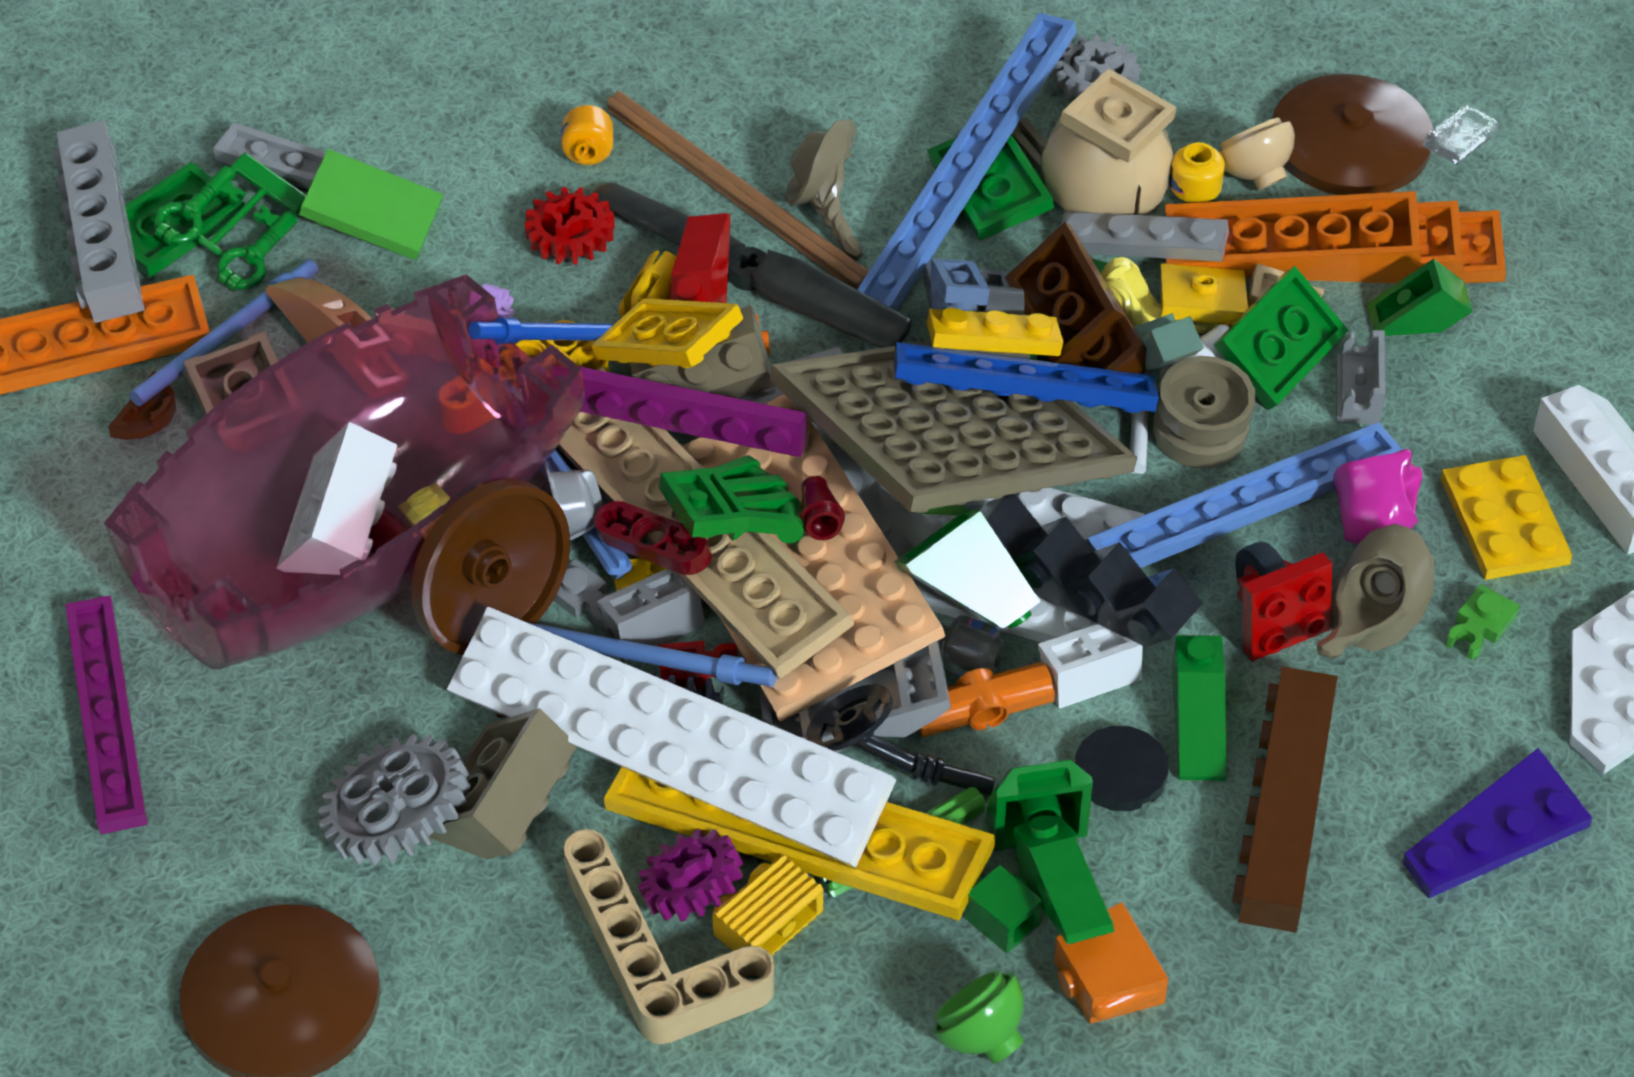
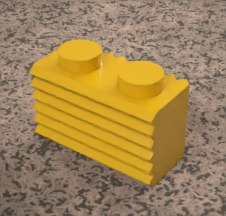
[712,855,823,956]

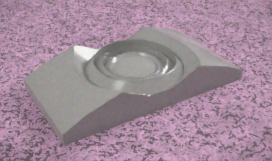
[759,641,951,753]

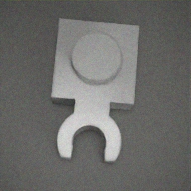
[553,559,610,630]

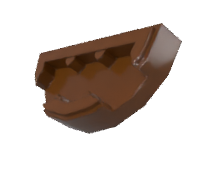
[108,371,176,440]

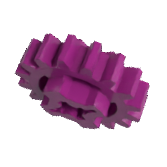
[638,829,743,921]

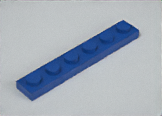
[894,342,1159,413]

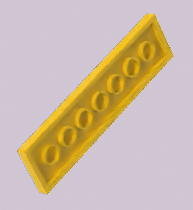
[604,767,995,921]

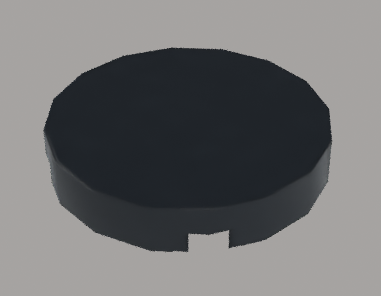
[1075,726,1168,811]

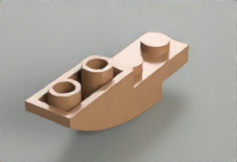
[265,277,407,398]

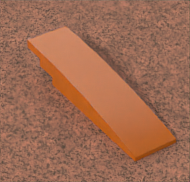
[1165,191,1506,283]

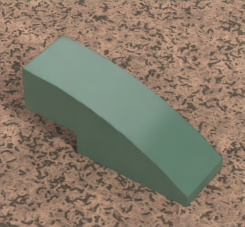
[1134,313,1204,371]

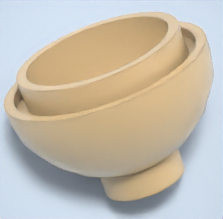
[1219,117,1295,190]

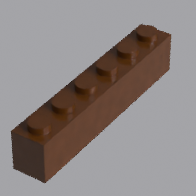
[1232,666,1338,933]

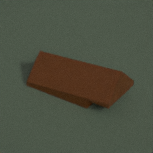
[1005,222,1147,374]

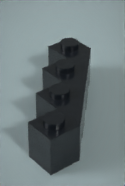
[980,494,1203,647]

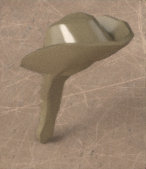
[784,119,863,261]
[1317,524,1434,660]

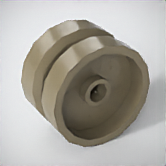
[1153,356,1255,468]

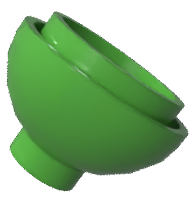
[932,970,1024,1064]

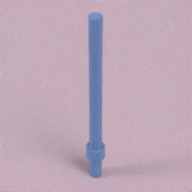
[129,259,318,406]
[527,622,777,687]

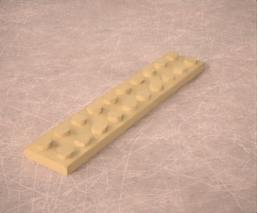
[533,367,854,679]

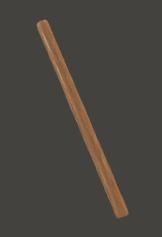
[607,91,869,290]

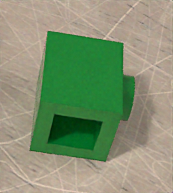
[965,865,1043,954]

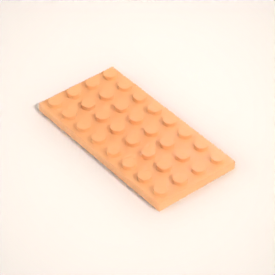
[682,394,945,722]

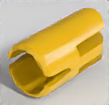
[618,251,676,317]

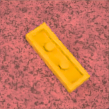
[927,308,1063,356]

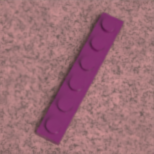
[547,361,806,458]
[65,595,148,835]

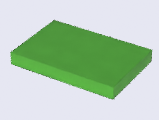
[299,149,444,260]

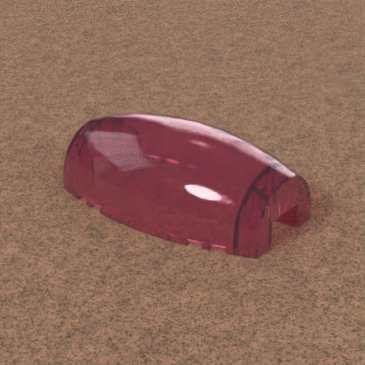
[104,274,585,670]

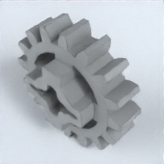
[1053,35,1140,99]

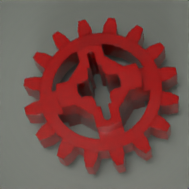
[524,187,615,265]

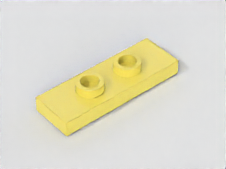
[398,483,454,541]

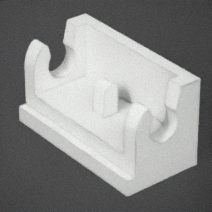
[1038,624,1142,709]

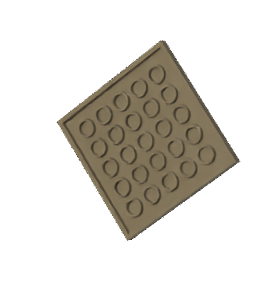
[770,341,1137,513]

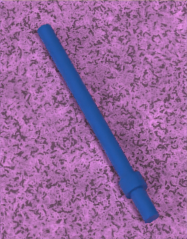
[468,317,614,344]

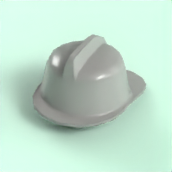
[545,462,602,541]

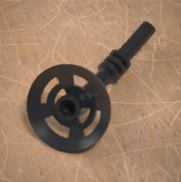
[806,684,995,795]

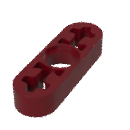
[594,501,712,575]

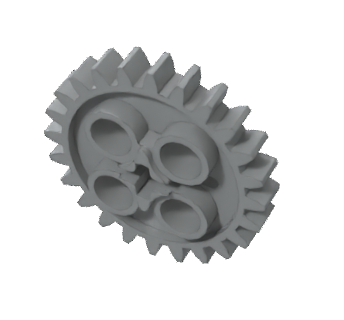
[318,734,471,866]

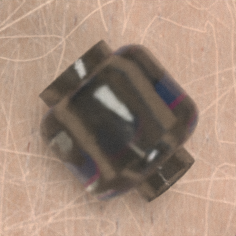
[938,615,1006,676]

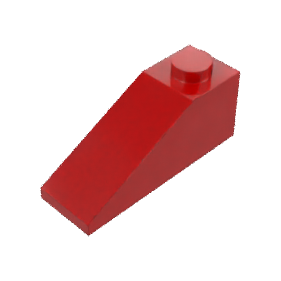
[670,213,731,303]

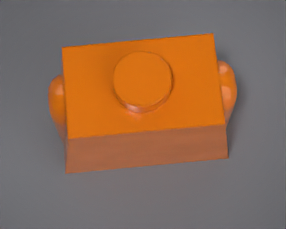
[1054,902,1169,1024]

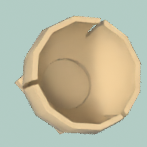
[1041,68,1177,215]

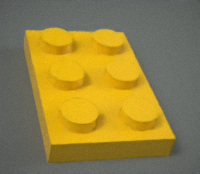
[591,298,744,368]
[1440,455,1573,580]

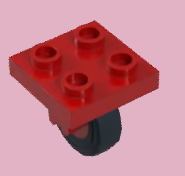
[1235,542,1332,662]

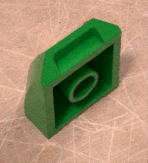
[986,760,1093,851]

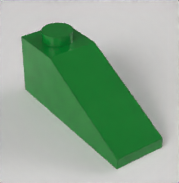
[1171,635,1227,781]
[1013,815,1114,945]

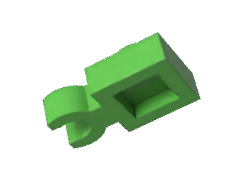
[1446,584,1520,660]

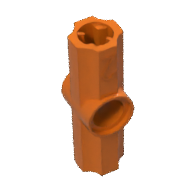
[917,662,1055,738]

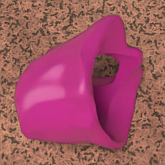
[1333,448,1422,545]

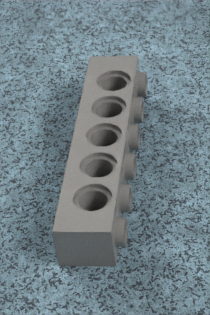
[53,120,145,323]

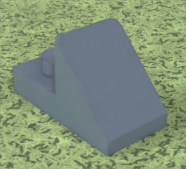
[930,258,990,312]

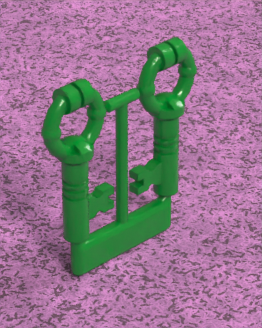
[154,153,306,292]

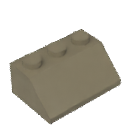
[631,305,775,399]
[429,708,577,860]

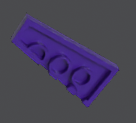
[1402,748,1593,899]

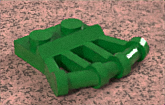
[659,455,804,544]

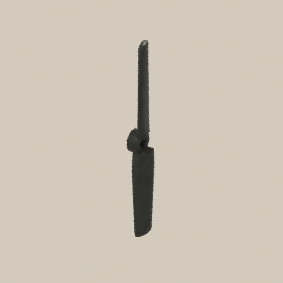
[592,182,912,348]

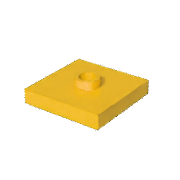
[1159,263,1248,325]

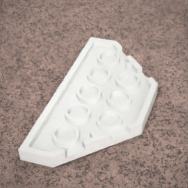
[1569,590,1634,775]

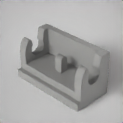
[1336,330,1386,424]
[597,569,705,662]

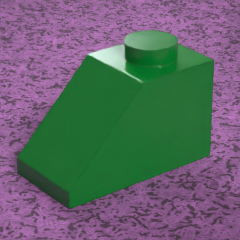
[1367,258,1473,336]

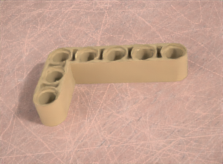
[564,829,775,1044]

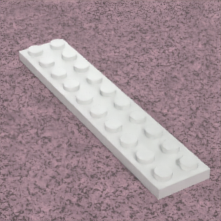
[447,607,896,868]

